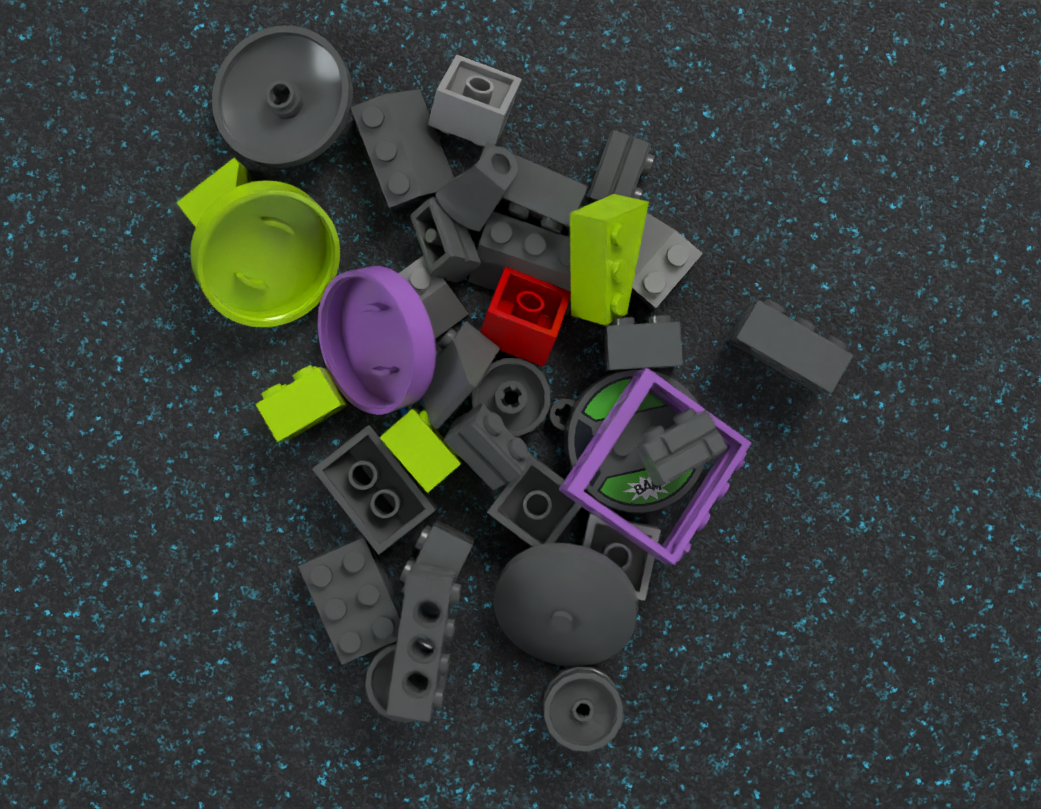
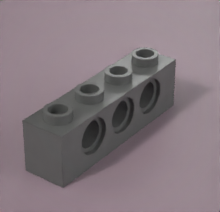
[386,563,461,723]

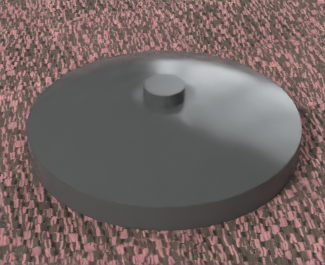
[212,25,353,168]
[493,543,638,666]

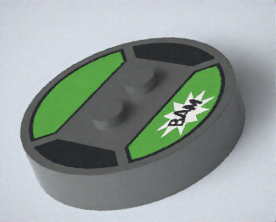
[564,369,705,513]

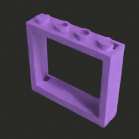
[559,368,751,565]

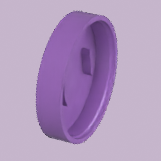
[318,266,435,415]

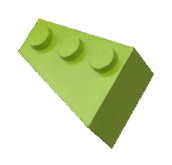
[570,194,649,326]

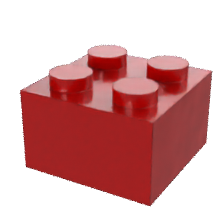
[480,266,571,367]

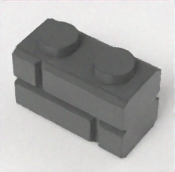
[586,130,655,203]
[411,197,481,283]
[444,403,530,490]
[635,408,727,486]

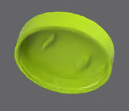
[190,181,340,327]

